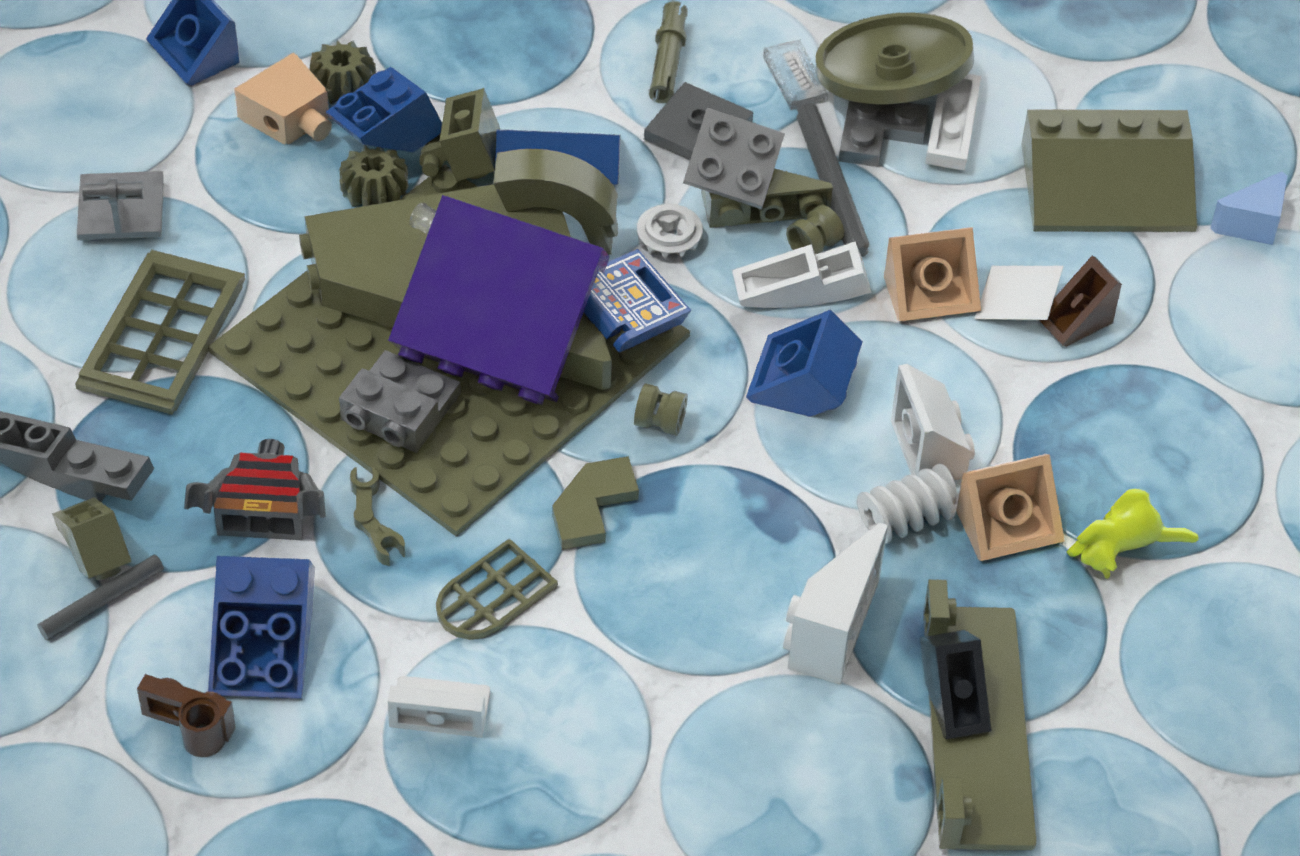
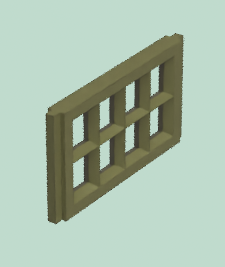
[75,249,245,415]

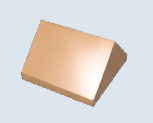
[884,227,981,321]
[956,454,1065,561]

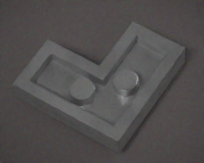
[838,100,929,167]

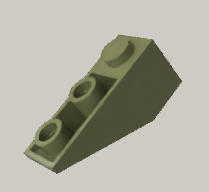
[701,168,833,228]

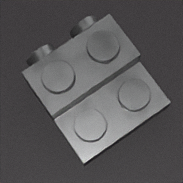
[339,350,461,453]

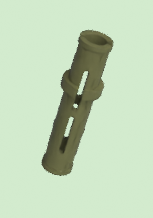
[649,1,688,103]

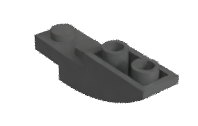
[0,411,154,502]

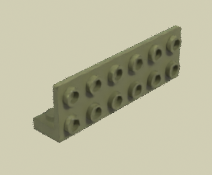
[923,579,1037,850]

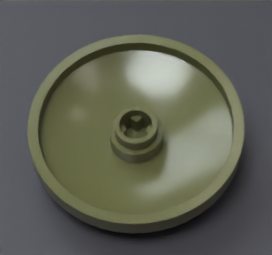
[815,12,974,104]

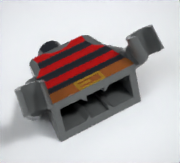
[184,439,326,541]

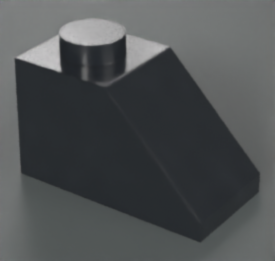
[920,630,992,739]

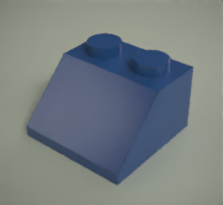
[746,309,863,417]

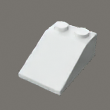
[783,523,888,685]

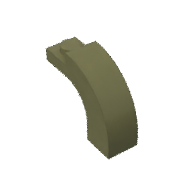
[493,149,618,255]

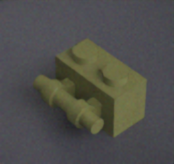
[419,88,500,181]

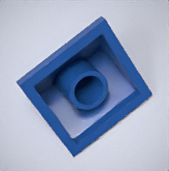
[146,0,240,86]

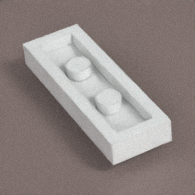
[925,74,981,171]

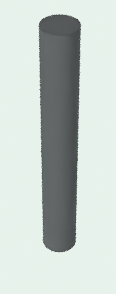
[37,554,164,640]

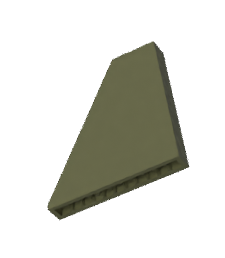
[299,184,612,390]

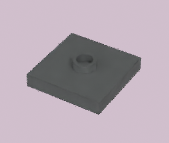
[644,82,753,160]

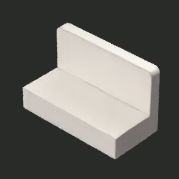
[387,676,490,738]

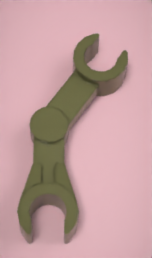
[350,467,405,566]

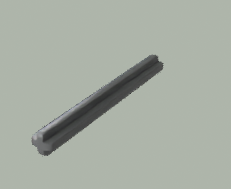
[796,103,869,257]

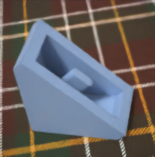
[1210,171,1287,245]

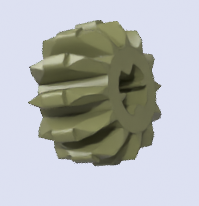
[309,39,376,105]
[339,145,408,207]

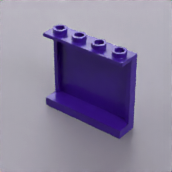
[388,195,610,405]

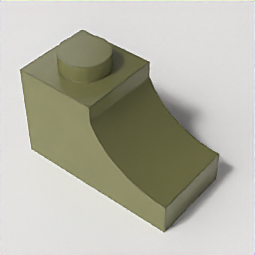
[52,497,132,580]

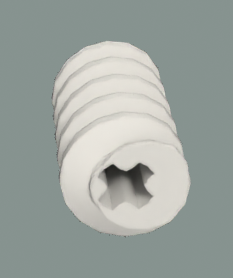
[857,463,957,544]

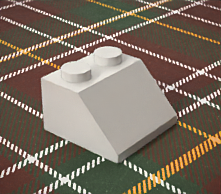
[891,364,975,480]

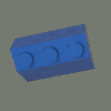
[495,129,621,185]

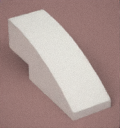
[732,242,872,308]

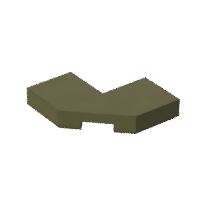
[552,456,639,550]

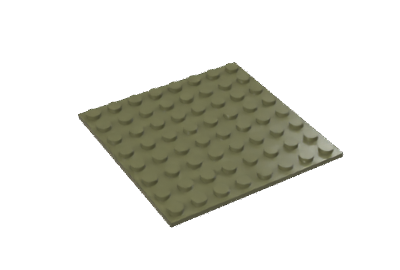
[208,165,690,537]

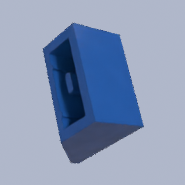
[326,67,442,153]

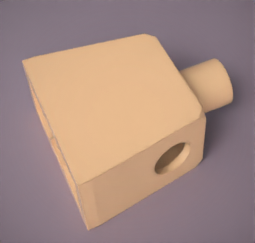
[234,52,332,144]

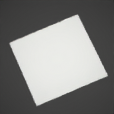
[975,266,1063,320]

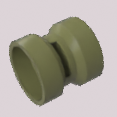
[786,205,844,254]
[634,383,688,436]

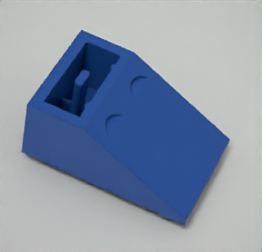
[208,556,315,699]

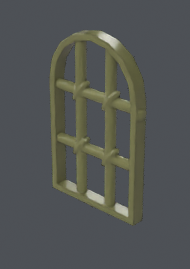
[436,538,558,640]

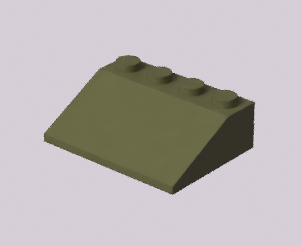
[1021,109,1197,232]

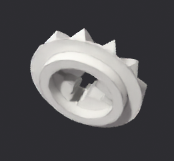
[637,204,703,259]

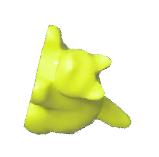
[1067,488,1199,579]

